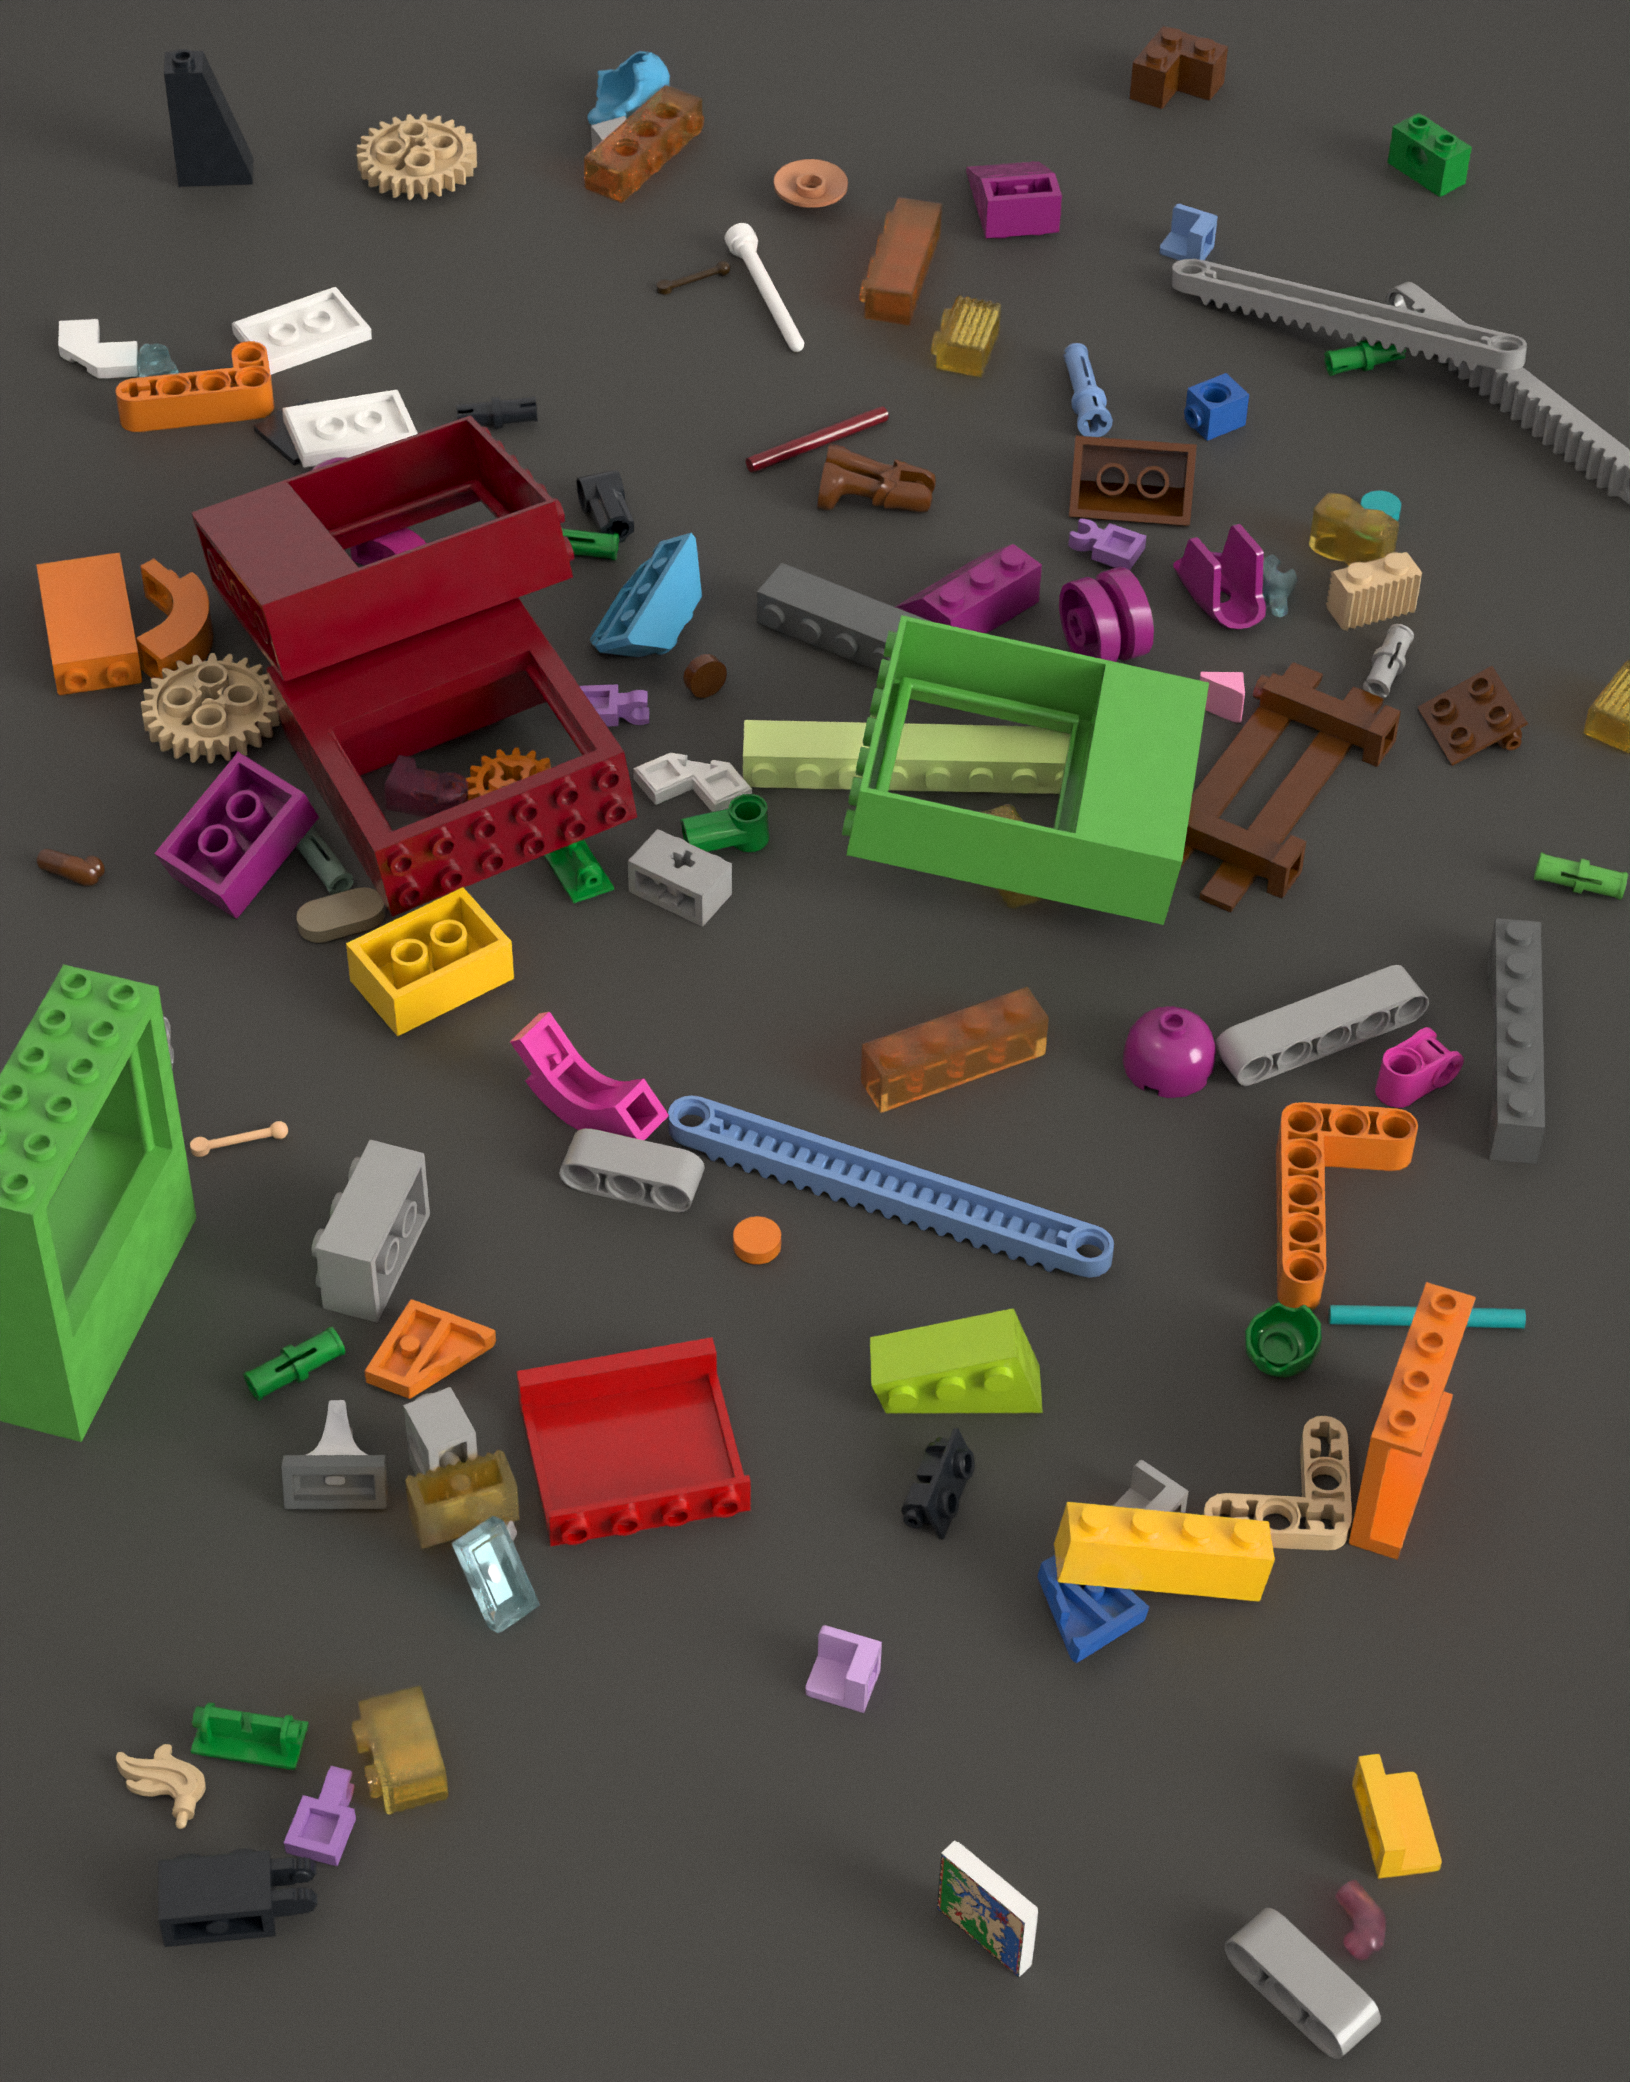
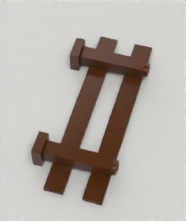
[1180,662,1401,913]

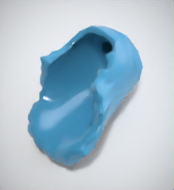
[587,51,670,126]

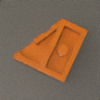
[365,1299,496,1399]

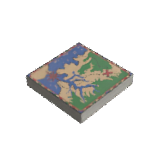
[937,1840,1038,1977]

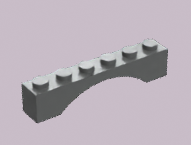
[1488,918,1545,1164]

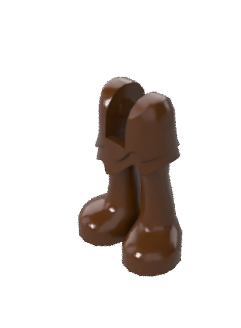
[817,444,936,512]

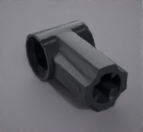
[576,470,634,543]

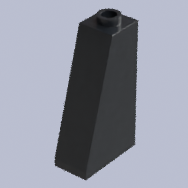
[164,49,254,187]

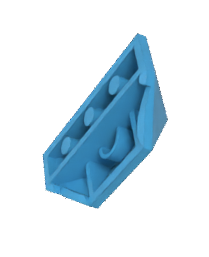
[589,533,702,657]

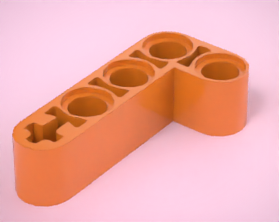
[115,341,274,432]

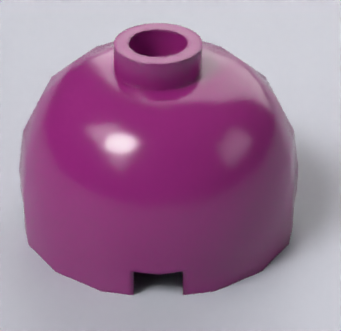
[1123,1006,1216,1098]

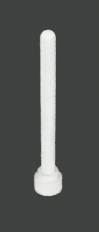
[725,223,804,352]

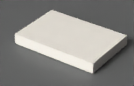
[232,287,372,375]
[283,390,418,467]

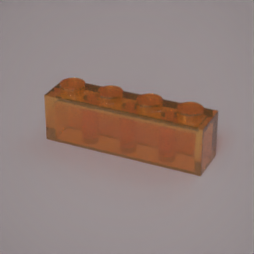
[859,197,942,325]
[861,987,1049,1113]

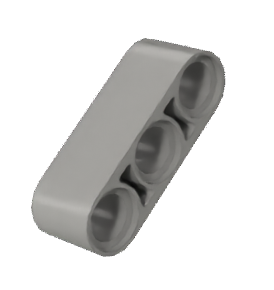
[559,1128,705,1213]
[1224,1908,1381,2059]

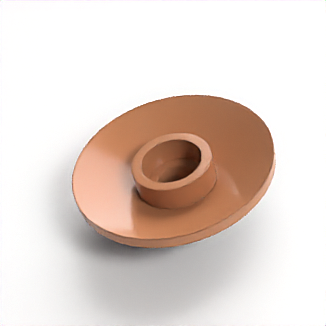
[774,159,848,208]

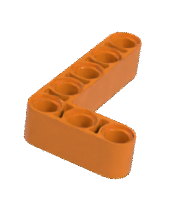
[1276,1102,1418,1311]

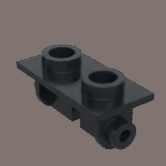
[901,1428,975,1539]

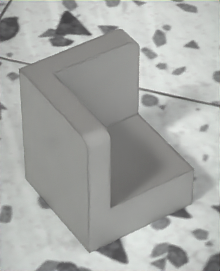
[1113,1460,1189,1513]

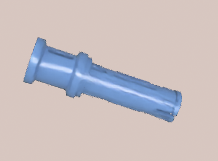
[1063,343,1113,437]

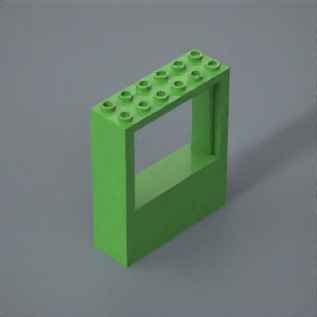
[842,615,1209,925]
[0,964,197,1442]

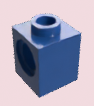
[1184,373,1249,441]

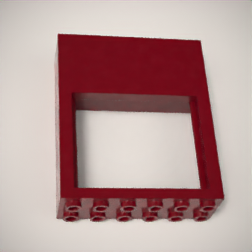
[191,416,574,682]
[266,598,638,917]

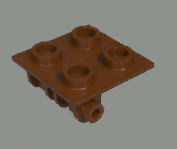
[1418,665,1528,766]

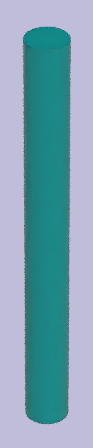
[1328,1305,1526,1328]

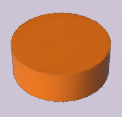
[733,1216,781,1264]

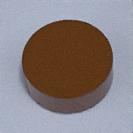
[683,654,727,698]

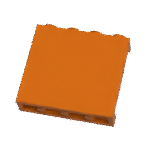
[1349,1282,1476,1560]

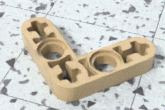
[1203,1416,1352,1551]

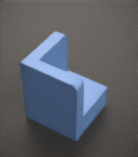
[1159,204,1218,260]

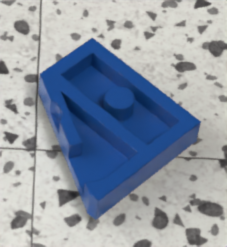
[1037,1555,1149,1663]

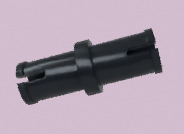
[456,396,538,429]

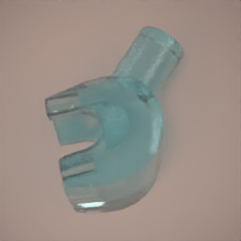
[138,343,179,378]
[1262,555,1297,617]

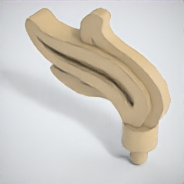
[116,1744,206,1829]

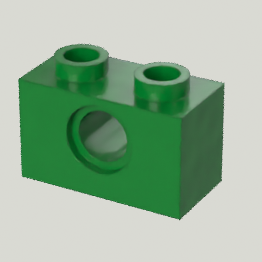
[1387,113,1472,197]

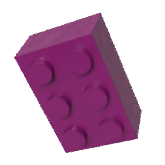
[154,752,319,919]

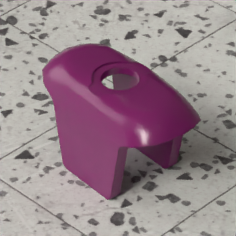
[1173,524,1266,630]

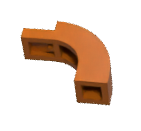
[136,558,213,679]

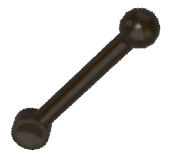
[657,261,731,295]

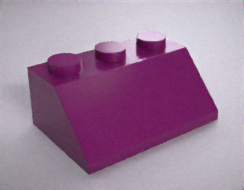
[895,544,1042,634]

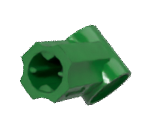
[680,794,769,852]

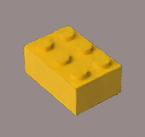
[346,887,514,1036]

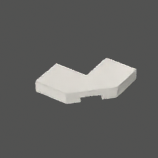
[58,319,138,379]
[633,753,752,812]

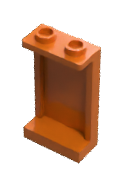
[36,552,142,695]

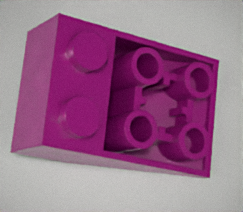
[966,161,1062,239]

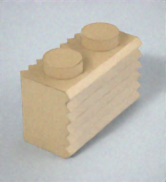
[1326,552,1422,631]

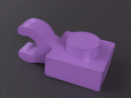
[580,684,650,727]
[284,1766,356,1866]

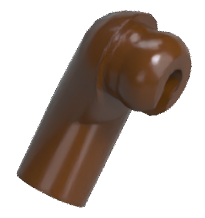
[37,848,105,886]

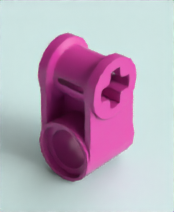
[1375,1027,1464,1108]

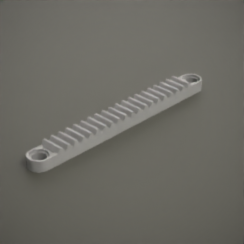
[1172,259,1527,371]
[1386,282,1630,505]

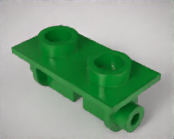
[543,839,614,904]
[191,1702,309,1770]

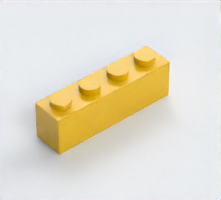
[1054,1502,1275,1602]

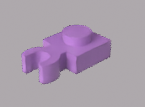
[1069,518,1146,570]

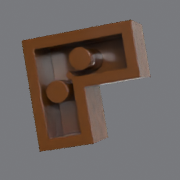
[1129,26,1228,109]

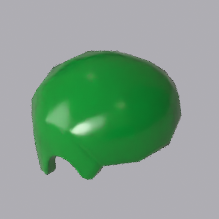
[1245,1302,1322,1378]

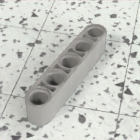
[1215,965,1429,1086]

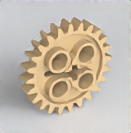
[357,114,477,200]
[141,653,280,763]

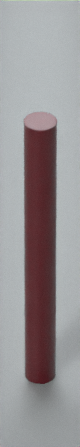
[746,406,889,473]

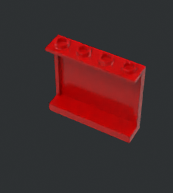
[516,1337,751,1546]

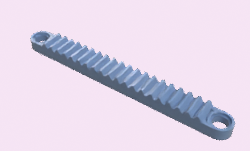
[668,1095,1114,1278]

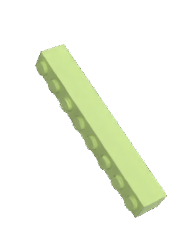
[743,720,1070,794]

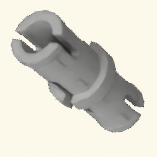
[1363,624,1414,698]

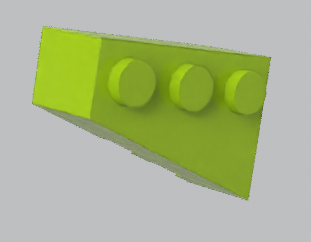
[870,1308,1043,1413]

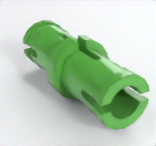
[1534,852,1628,900]

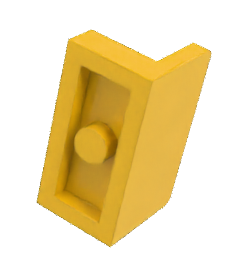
[1352,1754,1442,1879]

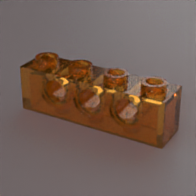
[584,85,704,203]

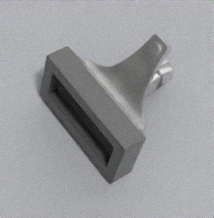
[282,1400,388,1509]

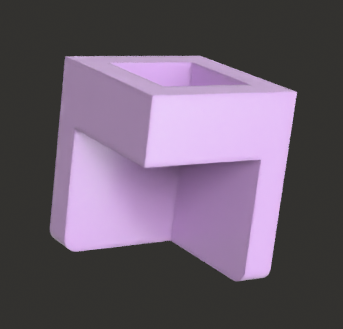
[805,1625,882,1713]

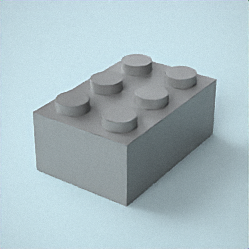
[312,1140,430,1323]

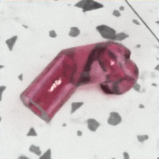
[1336,1880,1386,1960]

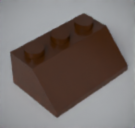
[1069,436,1197,526]

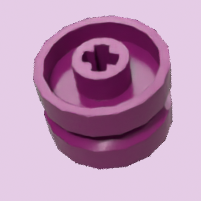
[1059,566,1154,662]

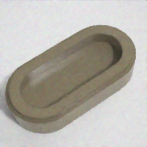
[296,887,385,943]

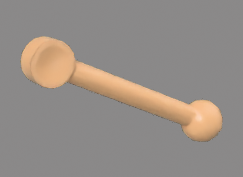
[190,1121,288,1157]

